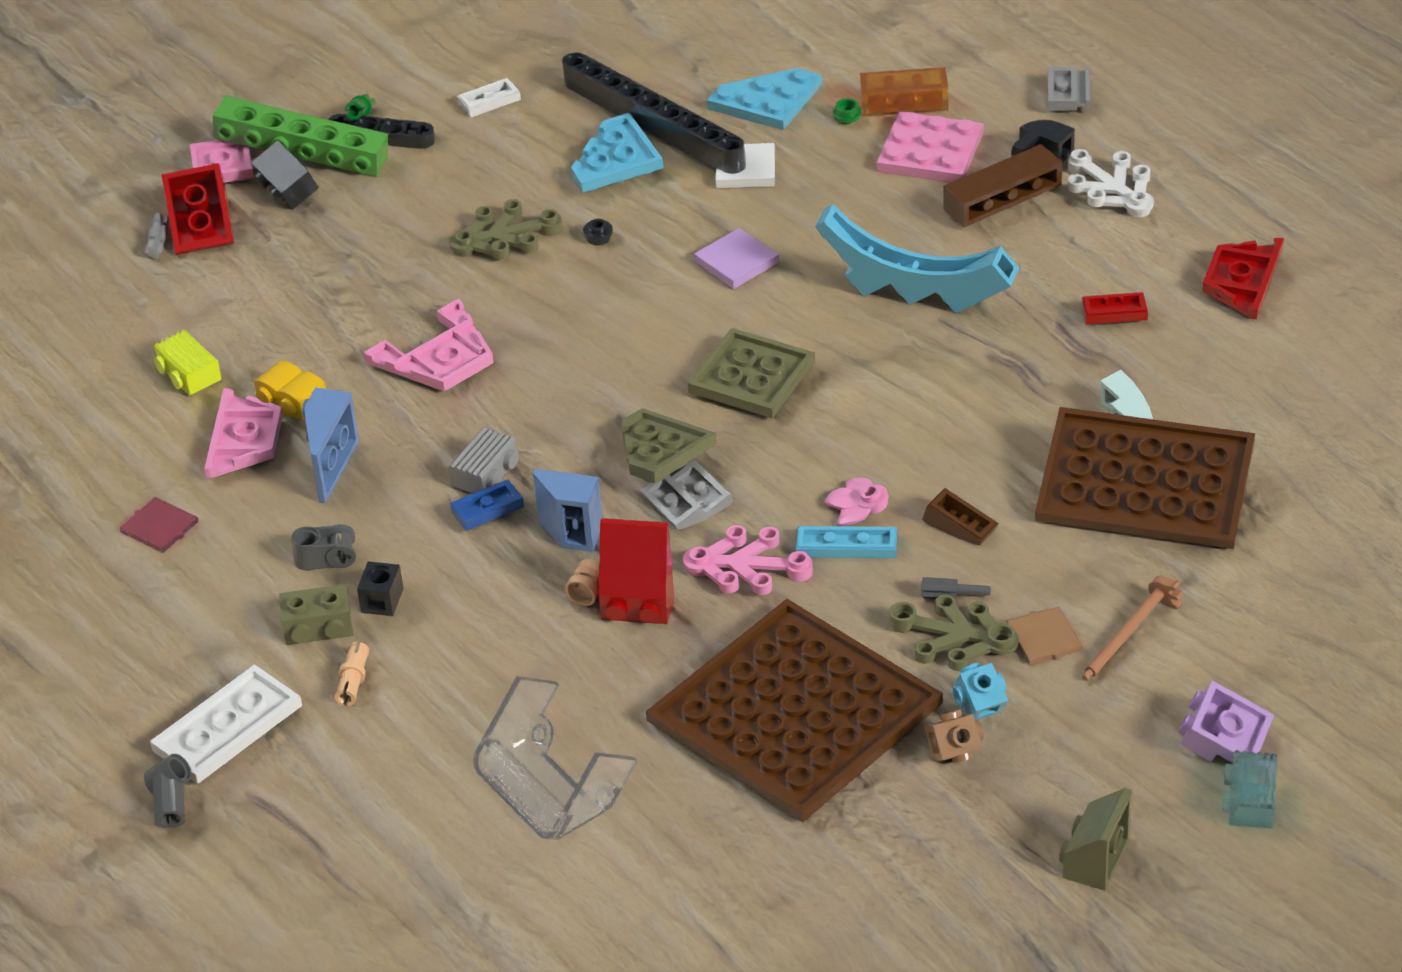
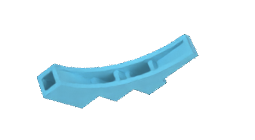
[815,204,1019,313]

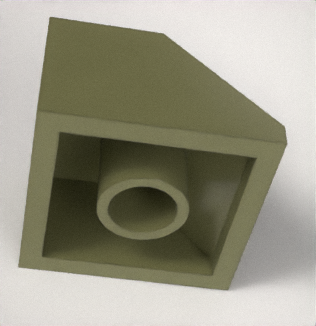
[1059,788,1132,891]

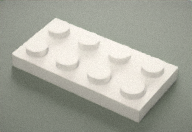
[150,664,302,784]

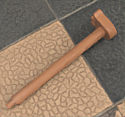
[1082,576,1183,681]

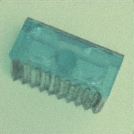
[1222,750,1277,829]

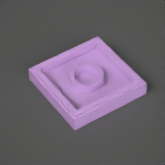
[694,228,779,289]

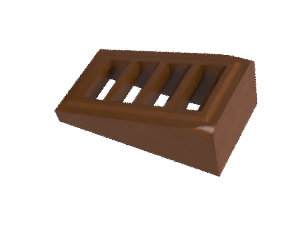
[922,488,999,546]

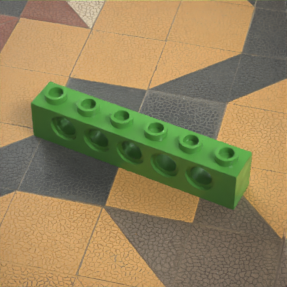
[213,96,388,177]

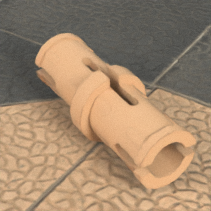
[334,642,370,706]

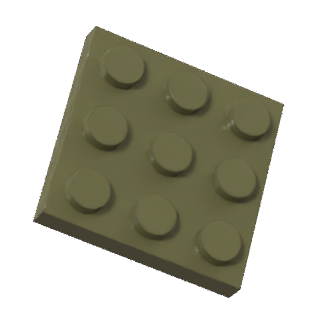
[688,328,815,418]

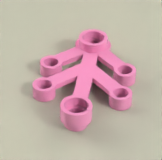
[683,525,813,595]

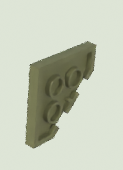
[621,408,717,483]

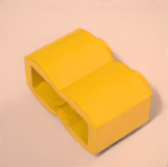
[254,360,326,420]

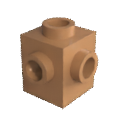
[924,709,984,763]

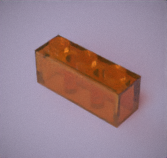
[860,67,949,116]

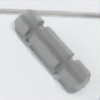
[144,213,169,259]

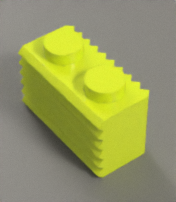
[154,330,222,396]

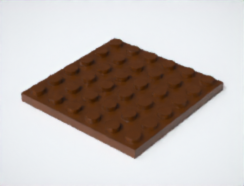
[646,599,943,822]

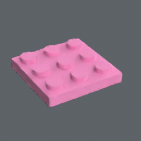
[877,111,984,182]

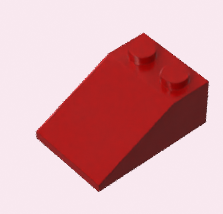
[161,163,234,255]
[599,518,674,625]

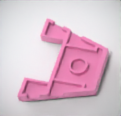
[363,299,493,391]

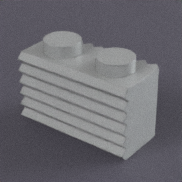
[449,427,519,493]

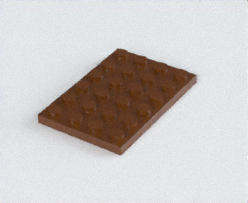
[1035,407,1255,549]

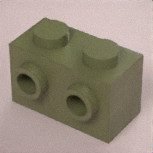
[279,584,353,645]

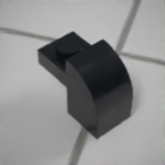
[1011,120,1075,163]

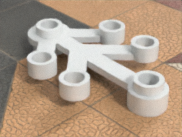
[1068,149,1154,217]

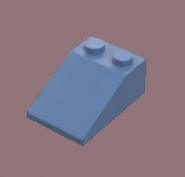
[302,387,359,503]

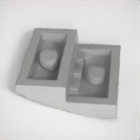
[640,459,734,530]

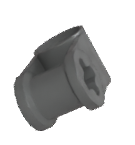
[291,524,356,571]

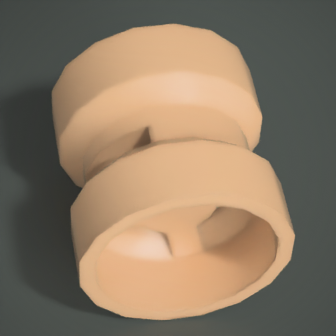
[565,559,599,606]

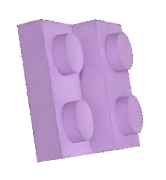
[1178,680,1274,772]

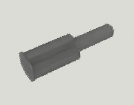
[921,577,991,599]

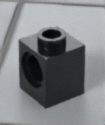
[357,561,404,616]

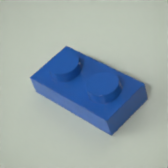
[450,479,524,531]

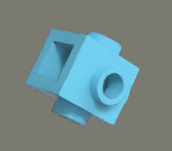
[952,663,1008,720]

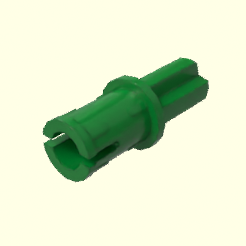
[345,94,376,120]

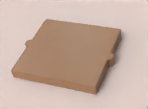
[1007,606,1082,665]

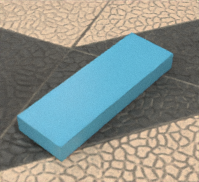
[796,526,897,558]

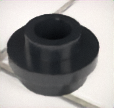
[583,219,613,246]

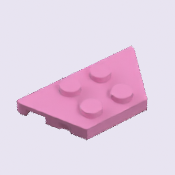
[204,388,283,478]

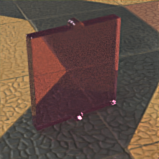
[120,497,199,553]

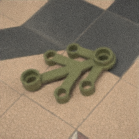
[449,199,562,259]
[889,595,1019,671]

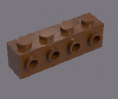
[943,144,1062,227]

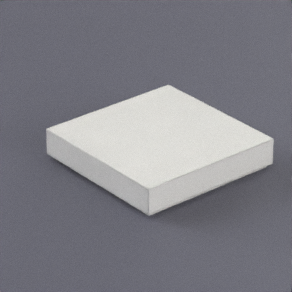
[716,143,775,188]

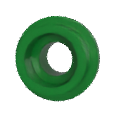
[833,98,862,124]

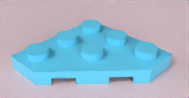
[707,68,822,130]
[571,113,663,193]

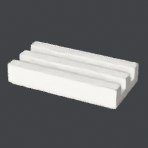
[457,78,521,118]

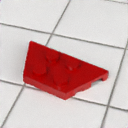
[1202,238,1284,320]

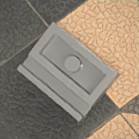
[1048,67,1090,112]

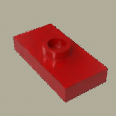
[1082,292,1148,325]

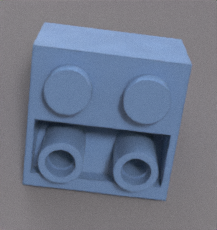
[533,469,603,552]

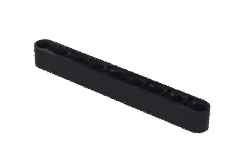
[562,52,746,174]

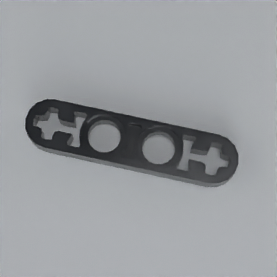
[328,114,435,149]

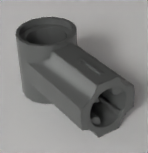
[144,753,192,828]

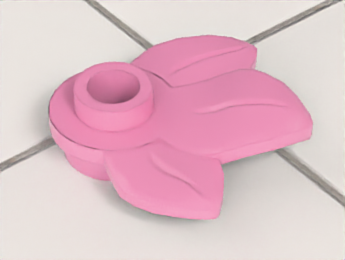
[824,477,889,526]

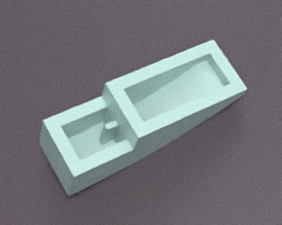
[1100,370,1153,419]

